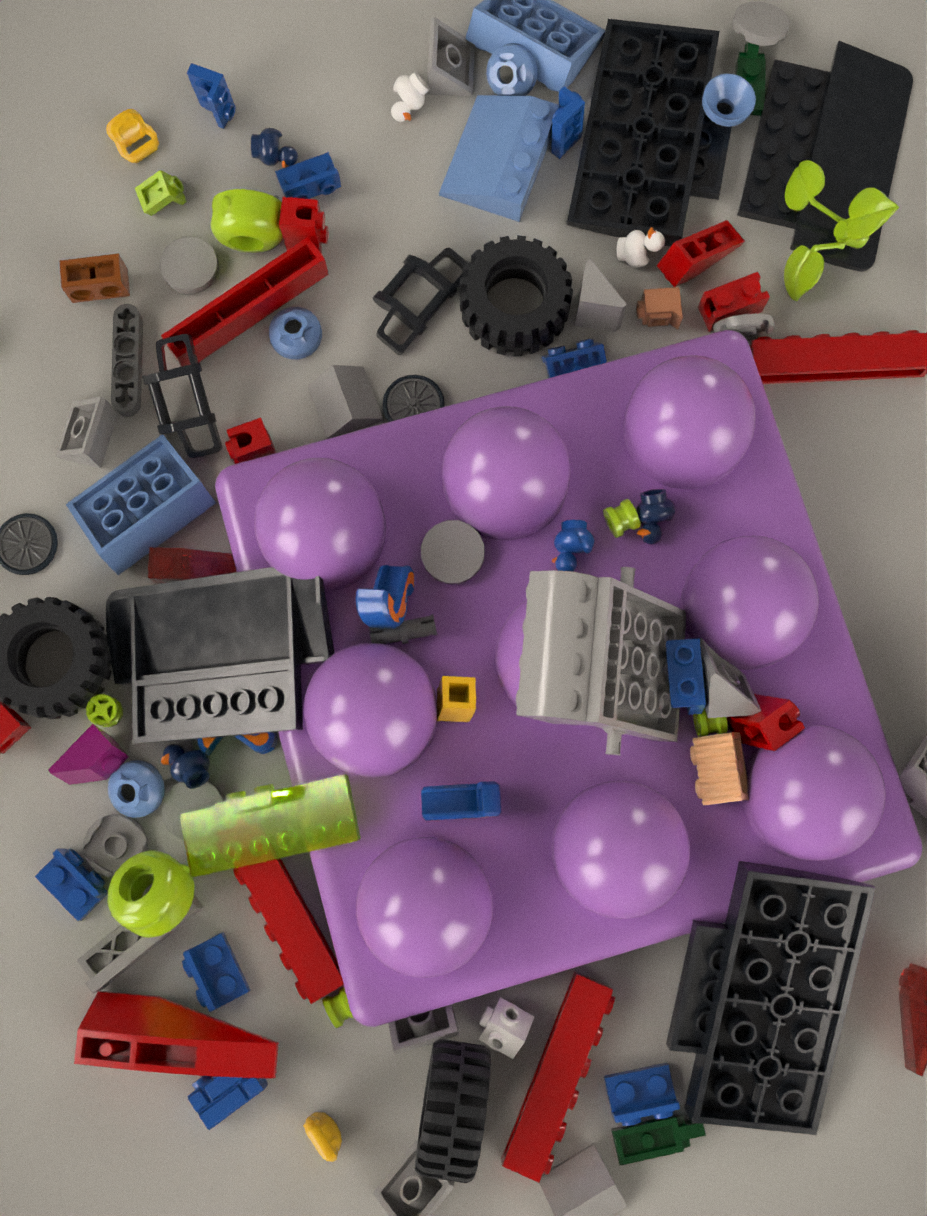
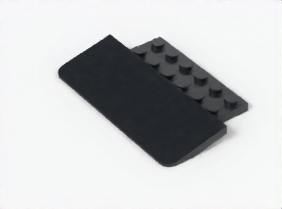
[737,41,913,272]
[106,567,335,744]

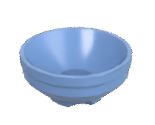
[486,44,538,96]
[702,73,756,127]
[269,307,322,360]
[108,760,165,818]

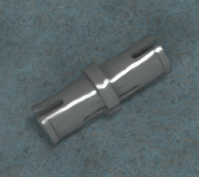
[369,614,437,644]

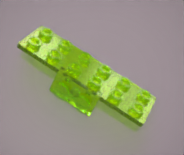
[180,774,361,877]

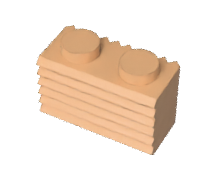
[690,732,749,805]

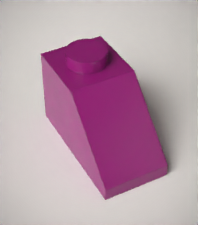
[48,724,129,785]

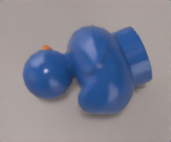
[552,520,595,572]

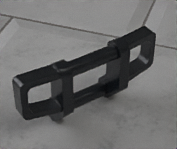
[373,247,467,355]
[142,333,223,458]

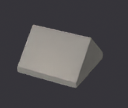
[428,17,475,96]
[575,258,627,332]
[308,365,383,439]
[56,397,118,468]
[700,638,761,718]
[388,1004,459,1055]
[373,1141,454,1216]
[539,1143,627,1216]

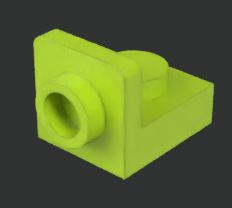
[135,170,187,216]

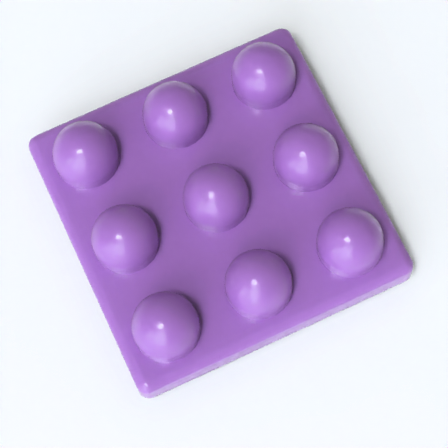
[215,330,922,1027]

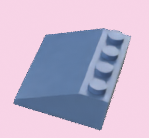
[465,0,605,92]
[439,95,559,222]
[66,434,216,575]

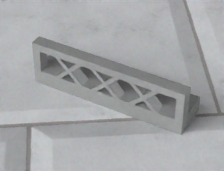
[77,895,204,993]

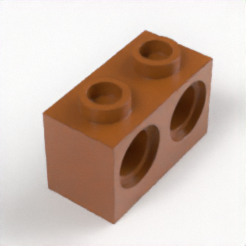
[59,253,130,303]

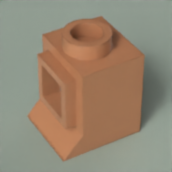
[636,287,683,330]

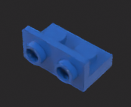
[187,63,236,129]
[551,86,585,159]
[275,152,341,199]
[541,338,607,378]
[665,639,706,715]
[35,848,108,921]
[182,932,251,1012]
[604,1062,680,1126]

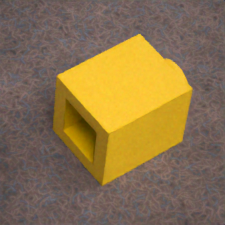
[437,676,476,722]

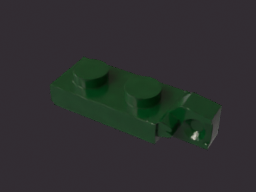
[735,42,766,116]
[611,1114,706,1166]

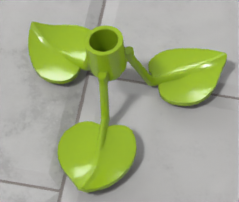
[784,160,899,301]

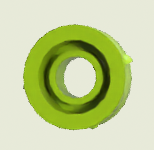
[210,189,283,253]
[107,850,195,938]

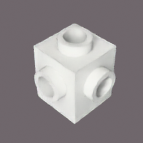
[478,997,534,1059]

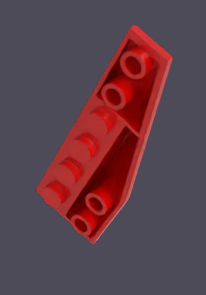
[74,991,279,1079]

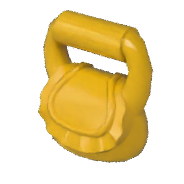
[106,109,159,163]
[303,1112,342,1162]

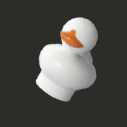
[391,72,430,122]
[617,227,665,268]

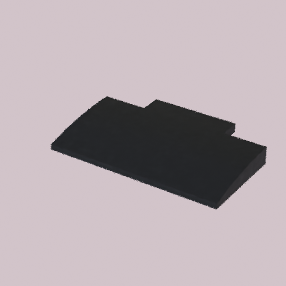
[567,19,732,247]
[666,861,876,1135]

